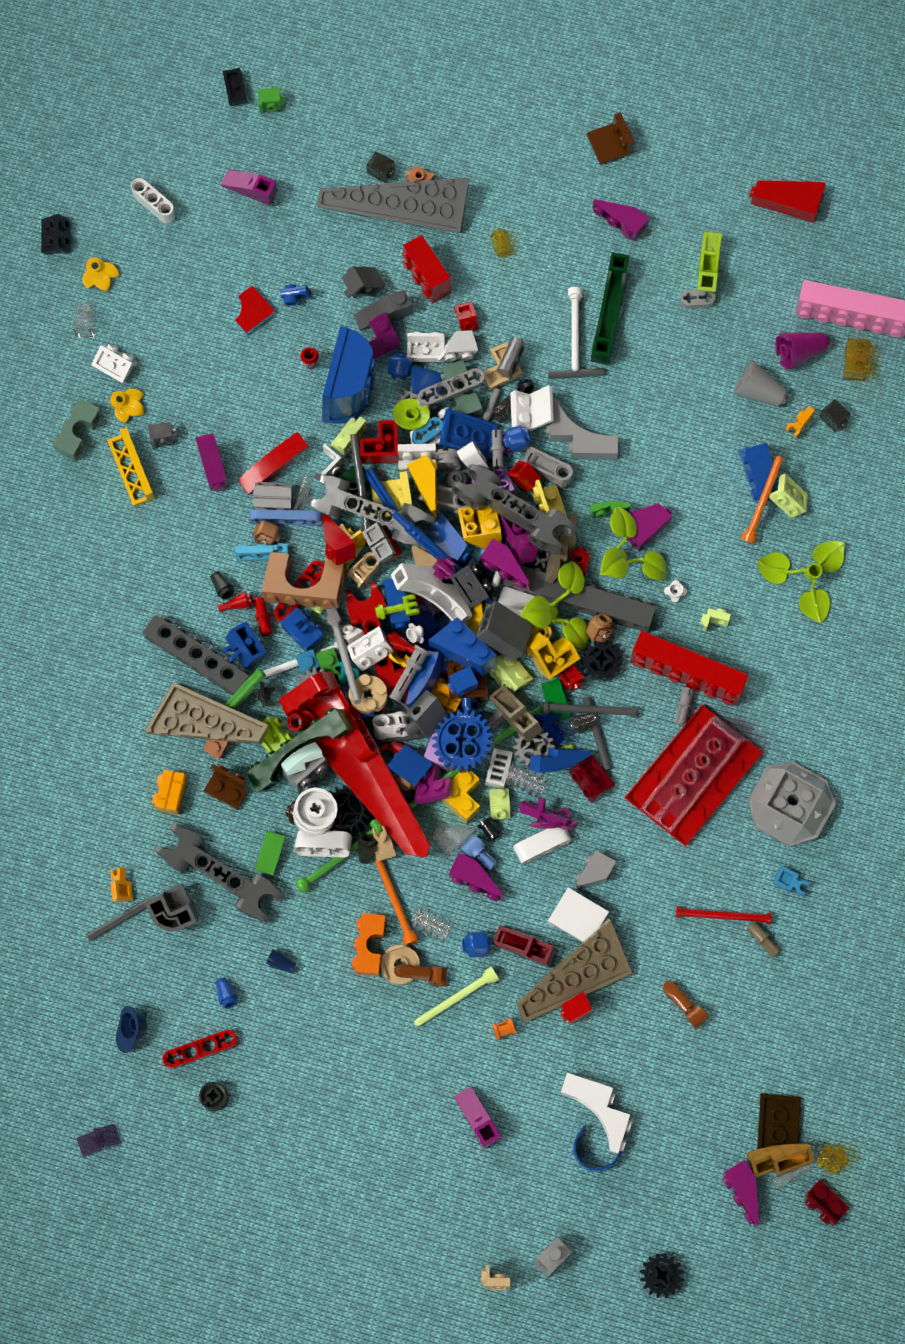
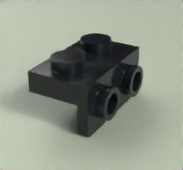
[41,214,71,255]

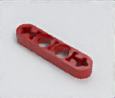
[274,560,324,622]
[162,1030,238,1069]

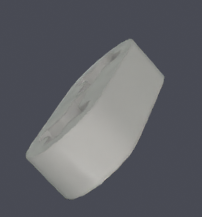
[680,290,715,309]

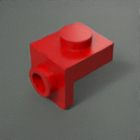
[557,664,585,691]

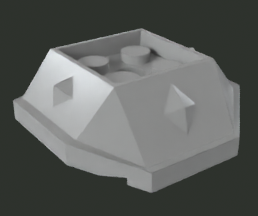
[748,761,836,847]

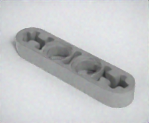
[417,368,485,408]

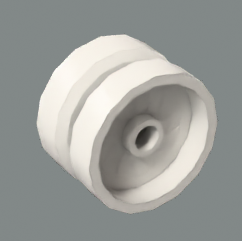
[293,788,337,836]

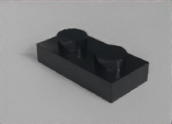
[223,68,247,106]

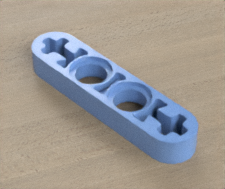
[249,509,323,526]

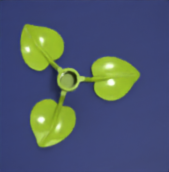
[600,507,668,581]
[757,541,845,623]
[520,561,589,650]

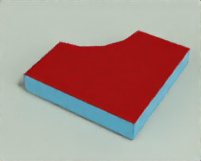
[235,286,275,336]

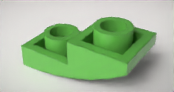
[589,501,631,518]
[255,831,285,876]

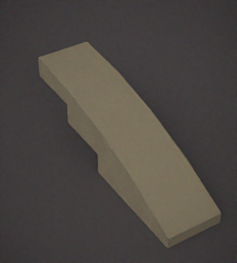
[545,512,577,583]

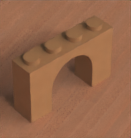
[262,552,347,609]

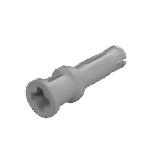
[389,645,430,703]

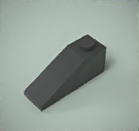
[354,290,412,331]

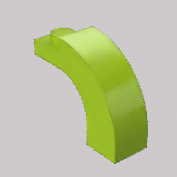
[697,231,722,292]

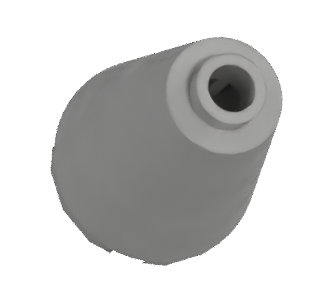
[734,361,788,406]

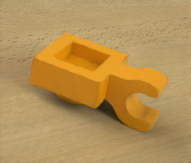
[785,406,815,438]
[110,867,133,902]

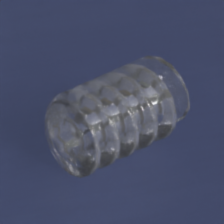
[507,761,550,798]
[409,904,453,944]

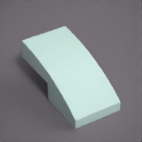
[281,742,323,776]

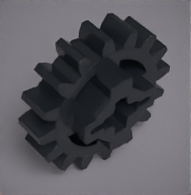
[580,641,622,682]
[639,1253,684,1298]

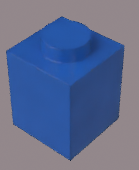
[447,666,478,698]

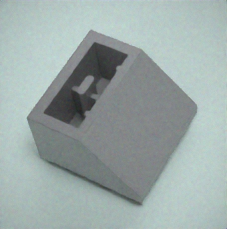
[283,756,328,793]

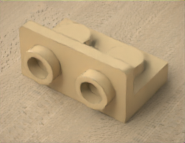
[481,1265,510,1291]

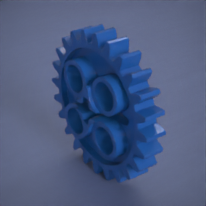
[432,709,495,773]

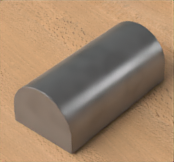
[497,337,525,379]

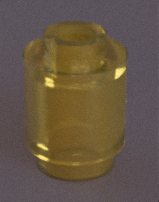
[490,229,512,258]

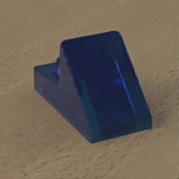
[533,713,565,745]

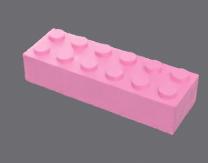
[795,280,905,338]

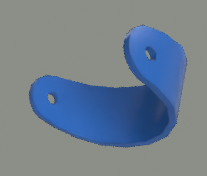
[573,1125,622,1173]

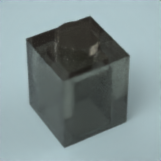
[366,151,396,183]
[819,399,851,432]

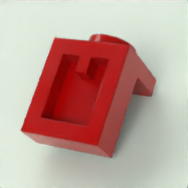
[454,302,479,331]

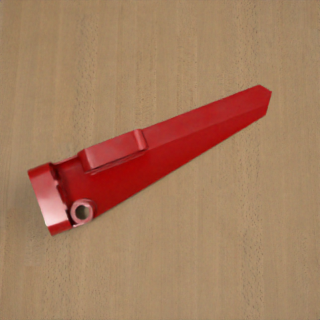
[278,672,431,857]

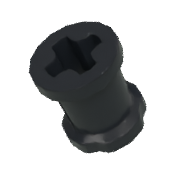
[477,817,503,843]

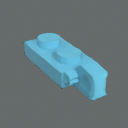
[235,543,288,561]

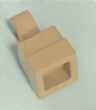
[372,826,396,861]

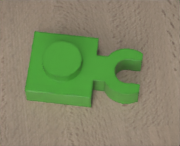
[315,647,341,680]

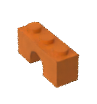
[352,913,386,977]

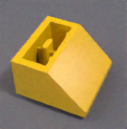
[458,505,502,549]

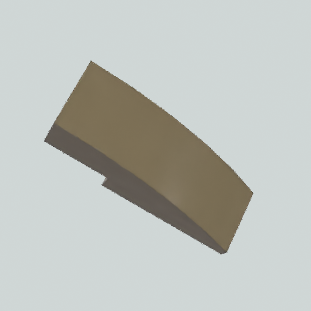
[488,685,542,742]

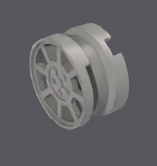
[435,448,461,472]

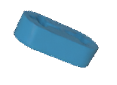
[412,417,443,444]

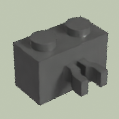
[342,266,386,298]

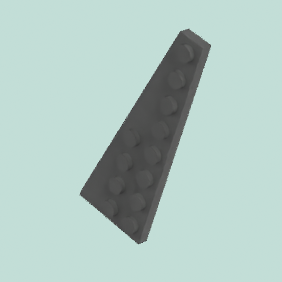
[317,178,470,232]

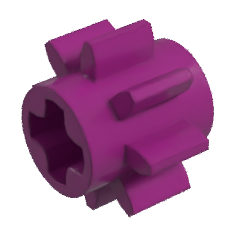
[432,557,456,580]

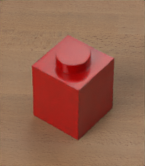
[507,461,541,492]

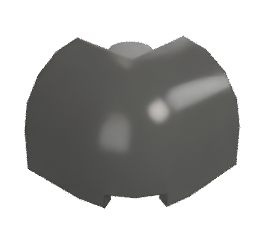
[145,883,198,932]

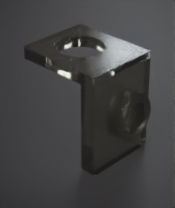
[257,682,285,707]

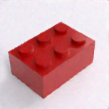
[402,235,451,304]

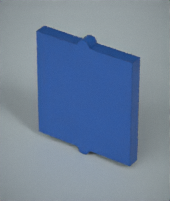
[411,366,441,399]
[388,744,433,786]

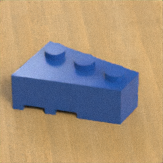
[738,443,778,504]
[429,617,497,677]

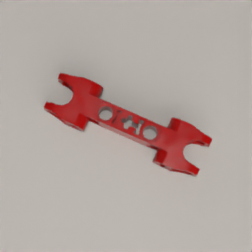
[345,582,410,712]

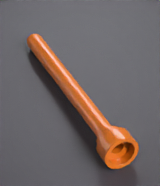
[741,456,783,544]
[375,859,420,947]

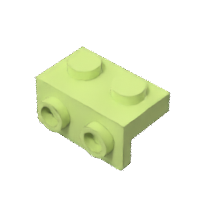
[488,655,533,695]

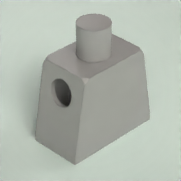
[533,1236,575,1278]

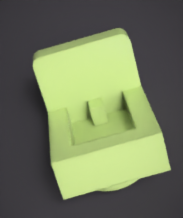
[700,608,731,632]
[489,788,510,820]

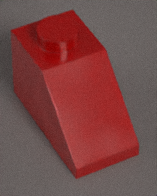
[559,992,593,1025]

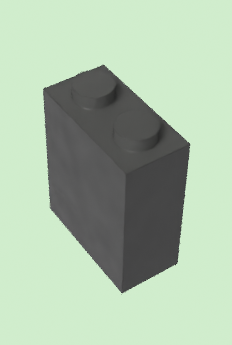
[476,601,532,662]

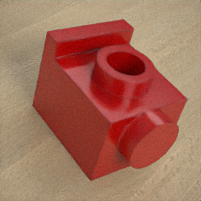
[569,547,590,579]

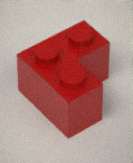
[360,420,398,464]

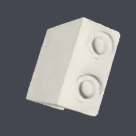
[548,888,610,943]

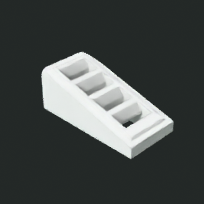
[485,748,513,789]

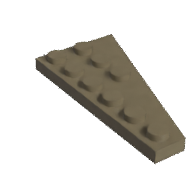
[145,682,270,744]
[516,919,633,1022]

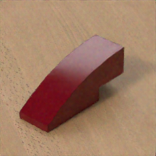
[492,925,558,968]

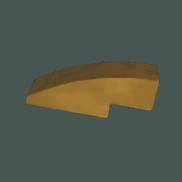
[746,1144,814,1177]

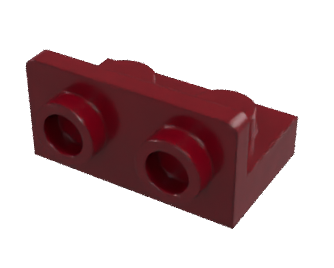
[569,755,615,803]
[803,1180,850,1226]

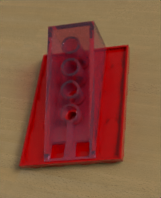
[624,704,764,846]

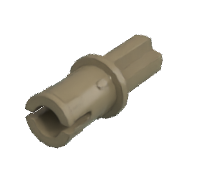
[746,921,780,958]

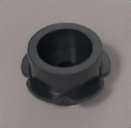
[517,379,534,394]

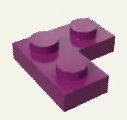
[368,312,401,359]
[414,766,454,805]

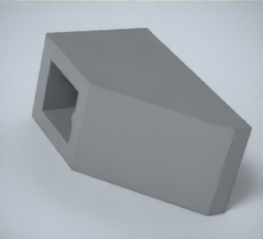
[575,850,616,889]

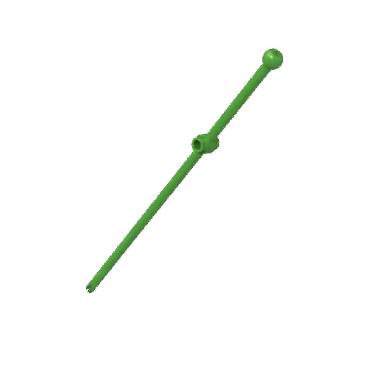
[295,706,542,893]

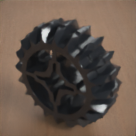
[328,785,371,837]

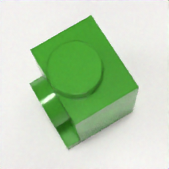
[258,88,285,114]

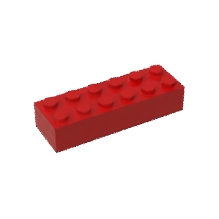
[630,630,749,706]

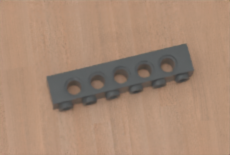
[142,614,249,696]

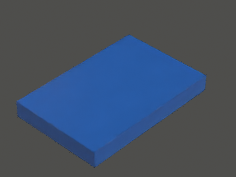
[439,408,498,461]

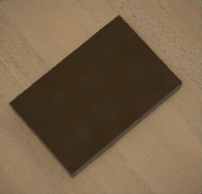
[757,1094,801,1149]

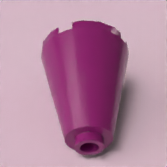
[775,332,829,370]

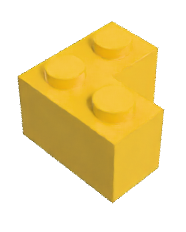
[526,633,580,680]
[441,768,480,825]

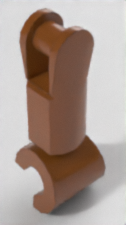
[394,964,447,987]
[663,981,709,1030]

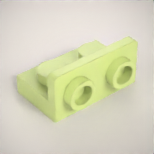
[331,417,367,457]
[769,473,808,518]

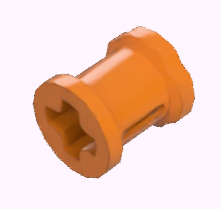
[492,1017,516,1040]

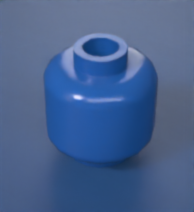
[388,352,413,380]
[503,425,532,452]
[462,931,492,958]

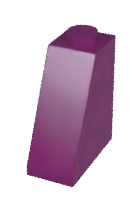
[195,433,228,492]
[627,503,672,552]

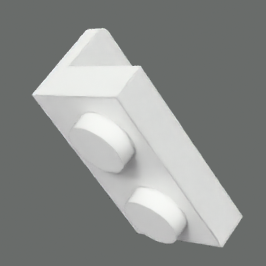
[407,332,445,362]

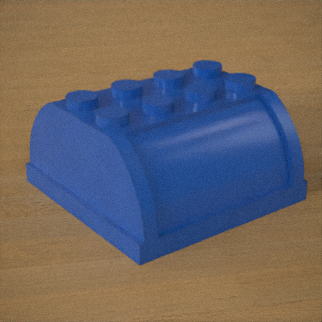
[322,326,376,423]

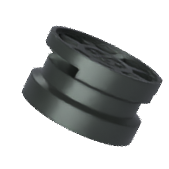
[199,1081,229,1112]

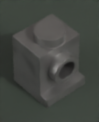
[148,422,177,449]

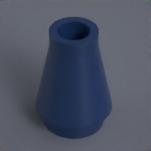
[266,949,296,974]

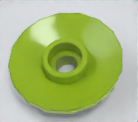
[393,398,430,430]

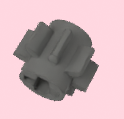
[533,549,550,570]

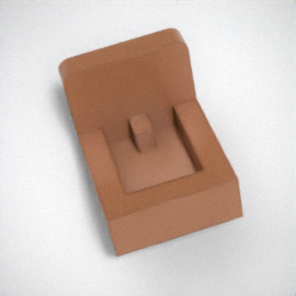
[203,740,230,760]

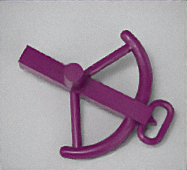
[519,798,578,830]

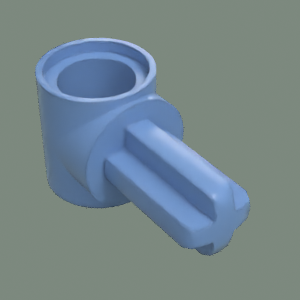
[460,834,497,870]

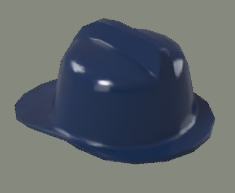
[116,1006,147,1053]

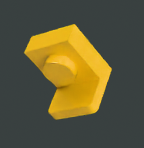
[339,524,367,550]

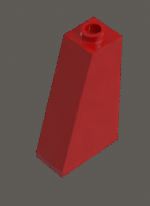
[749,180,826,223]

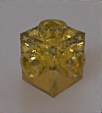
[816,1144,849,1175]

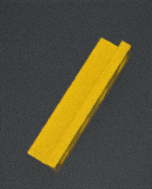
[107,427,154,507]

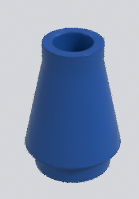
[215,977,238,1009]

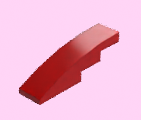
[238,431,309,495]

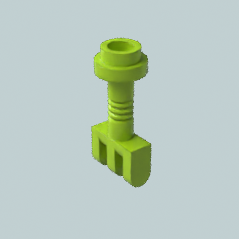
[375,594,420,620]

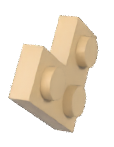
[483,342,523,391]

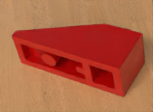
[323,514,356,566]

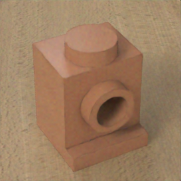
[406,165,435,182]

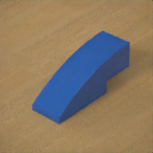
[406,651,445,708]
[530,748,592,773]

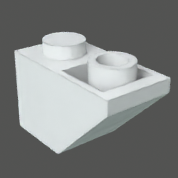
[438,330,478,362]

